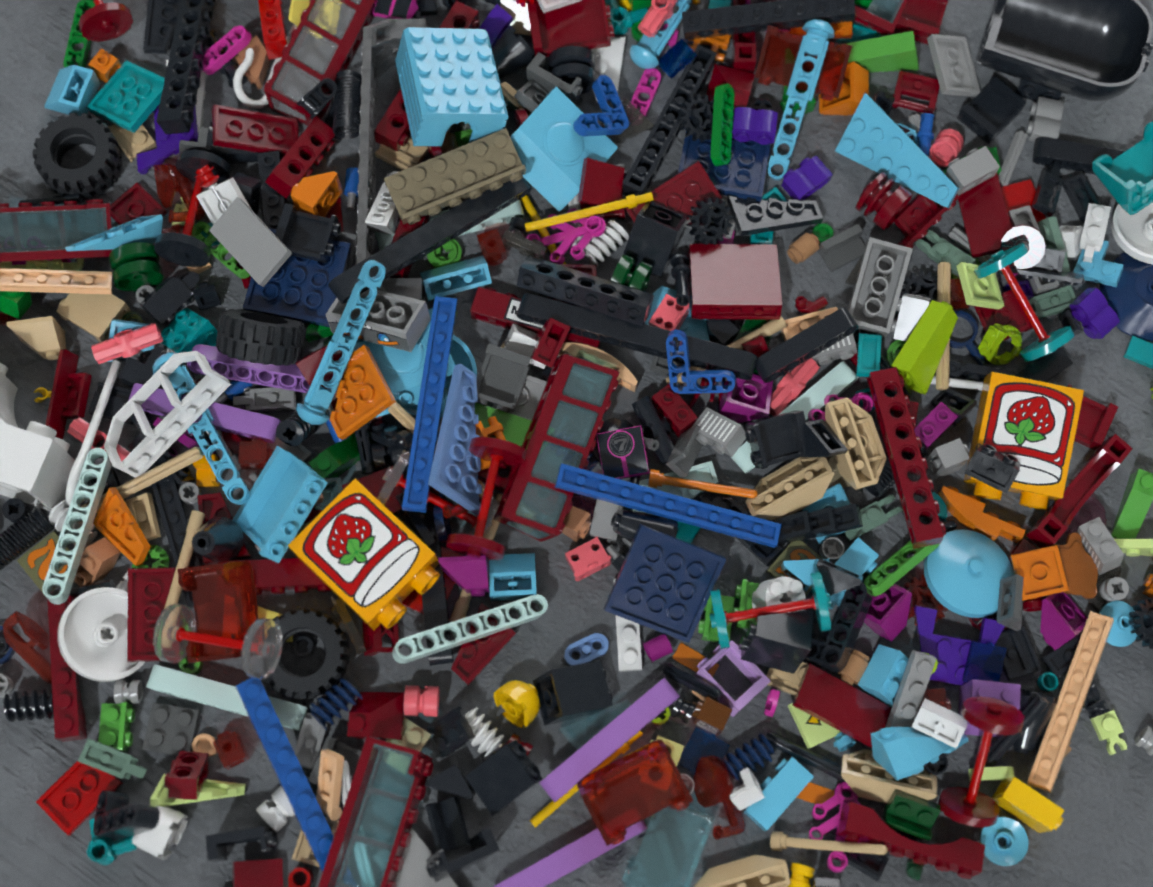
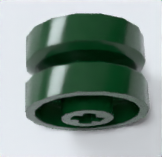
[109,242,163,291]
[610,254,653,292]

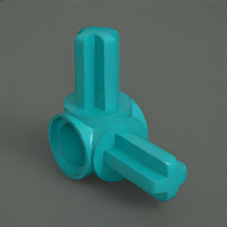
[605,0,648,35]
[87,818,137,865]

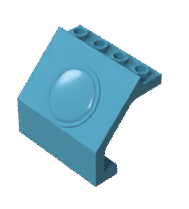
[510,86,618,212]
[354,308,455,418]

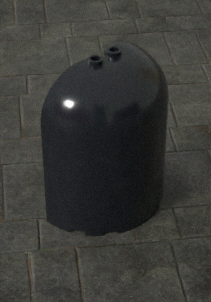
[975,0,1153,101]

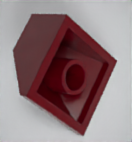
[706,64,756,113]
[347,692,405,740]

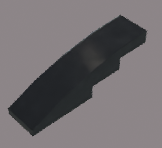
[700,492,783,567]
[771,503,863,544]

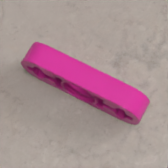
[203,25,251,75]
[627,68,661,126]

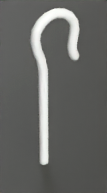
[233,24,298,109]
[65,360,121,506]

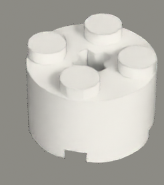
[752,577,806,613]
[132,806,188,861]

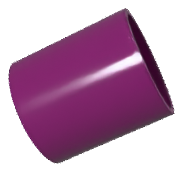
[643,633,673,662]

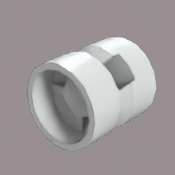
[256,786,295,832]

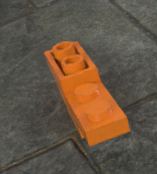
[937,486,1026,543]

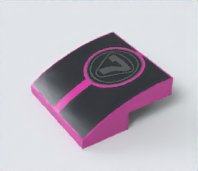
[373,0,418,19]
[596,426,650,479]

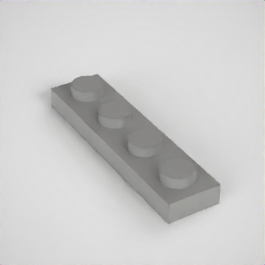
[885,650,937,728]

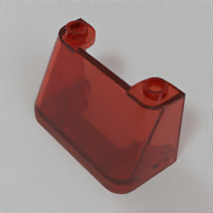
[755,25,852,101]
[178,560,261,663]
[577,739,694,846]

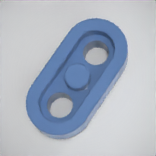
[564,633,609,666]

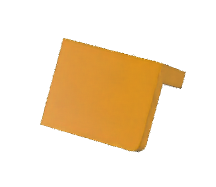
[193,454,220,488]

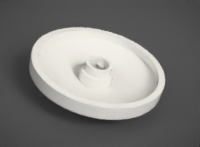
[1111,203,1153,265]
[57,587,145,682]

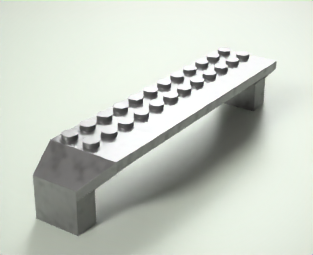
[356,19,427,301]

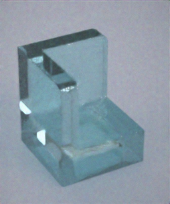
[314,478,343,510]

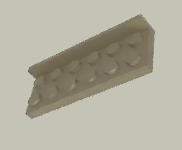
[384,128,526,225]

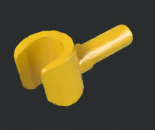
[33,387,52,403]

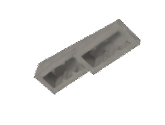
[1008,206,1059,296]

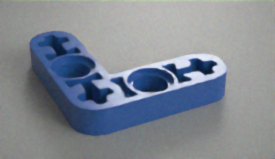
[573,75,629,136]
[666,329,736,394]

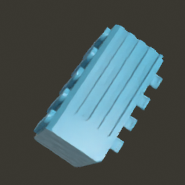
[395,27,508,146]

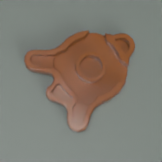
[1057,532,1098,599]

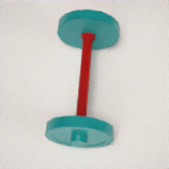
[974,243,1075,362]
[709,572,831,649]

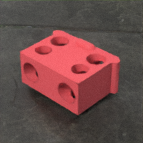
[649,294,690,331]
[565,537,612,581]

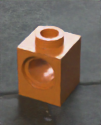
[88,48,121,83]

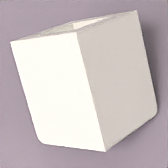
[1059,225,1083,258]
[729,768,765,811]

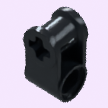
[297,78,337,119]

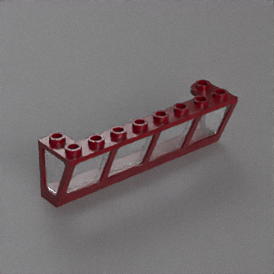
[264,0,377,126]

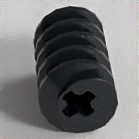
[276,411,319,446]
[4,689,54,722]

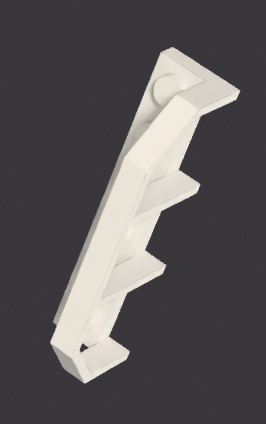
[104,351,231,478]

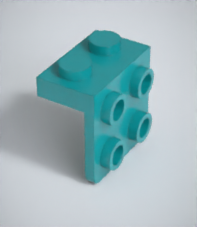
[161,308,218,364]

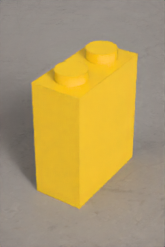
[992,777,1064,833]

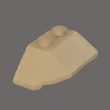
[825,397,887,490]
[745,457,834,520]
[841,749,937,803]
[693,855,791,887]

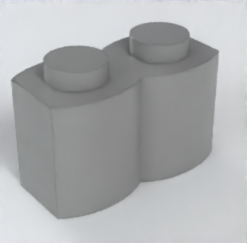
[1026,97,1064,142]

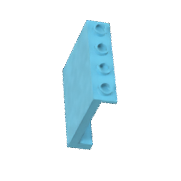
[232,446,328,563]

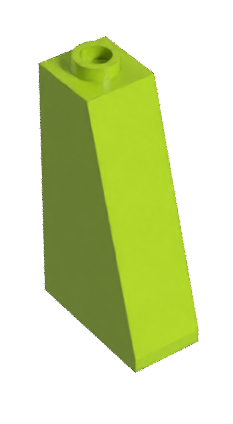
[891,300,958,394]

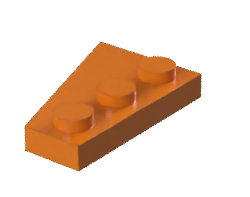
[93,487,151,566]

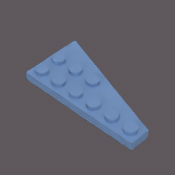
[428,363,482,515]

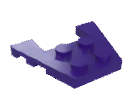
[137,104,198,175]
[914,605,1005,685]

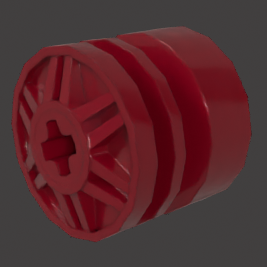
[855,172,913,231]

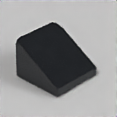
[1059,310,1083,335]

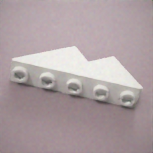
[365,171,400,235]

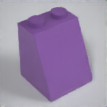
[958,680,1021,738]

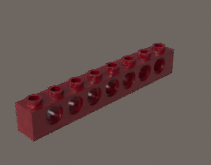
[374,1,480,152]
[867,367,946,549]

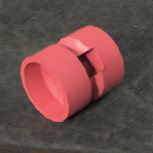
[929,129,964,167]
[404,685,440,717]

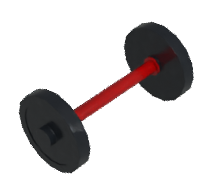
[154,150,232,267]

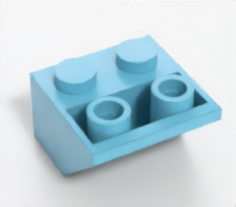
[44,65,100,116]
[489,553,537,601]
[858,644,909,707]

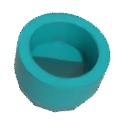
[1037,672,1058,692]

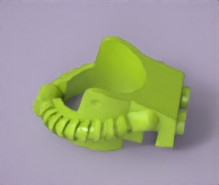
[977,323,1022,365]

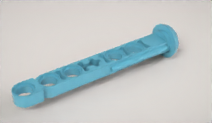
[630,0,692,69]
[767,19,835,181]
[296,260,386,425]
[152,352,250,505]

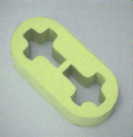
[968,766,1014,781]

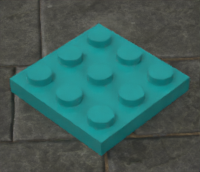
[86,61,165,133]

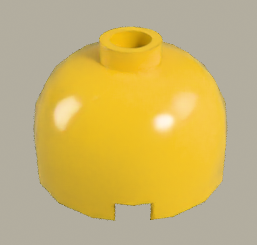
[493,680,540,728]

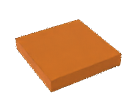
[1010,545,1069,601]

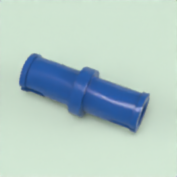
[917,113,934,158]

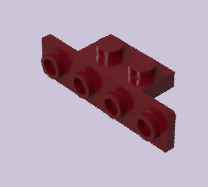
[893,194,960,248]
[45,349,92,439]

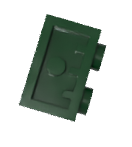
[883,789,941,841]

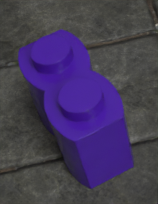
[732,107,778,145]
[781,156,833,200]
[1070,288,1120,339]

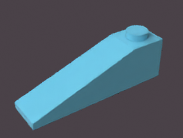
[65,214,163,252]
[871,727,968,780]

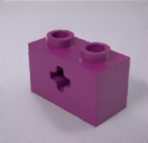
[914,402,958,453]

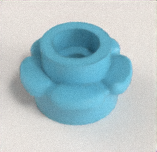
[833,732,856,752]

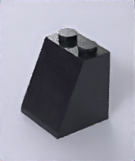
[623,201,688,276]
[738,610,813,674]
[533,660,613,726]

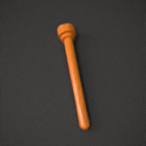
[648,469,758,498]

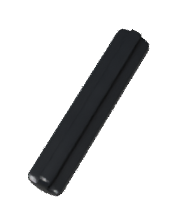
[663,663,723,702]

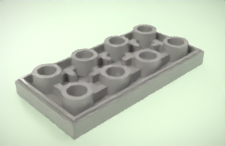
[209,197,292,287]
[373,828,458,887]

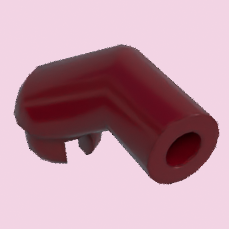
[795,296,828,314]

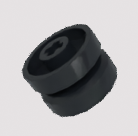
[548,46,596,94]

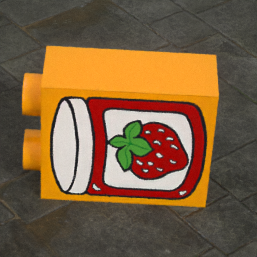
[963,372,1084,510]
[288,479,440,630]

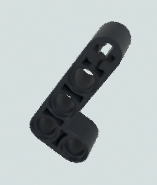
[805,582,873,672]
[93,790,160,840]

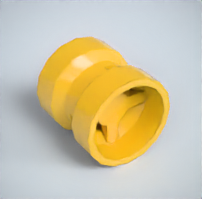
[787,862,815,887]

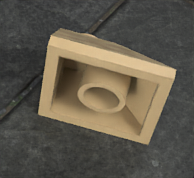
[7,316,66,360]

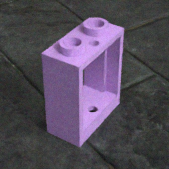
[694,640,771,717]

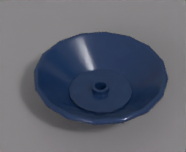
[1100,252,1153,341]

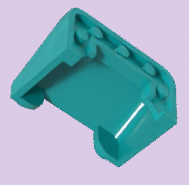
[1092,121,1153,215]

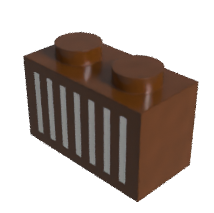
[691,697,733,736]

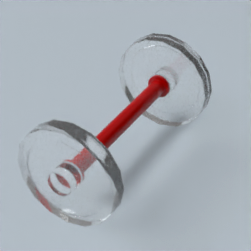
[377,450,499,536]
[153,603,283,680]

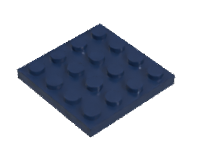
[678,127,771,202]
[243,228,352,328]
[603,524,726,643]

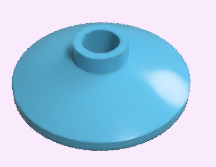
[1099,601,1137,647]
[980,817,1029,866]

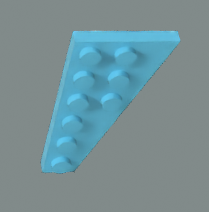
[835,93,959,208]

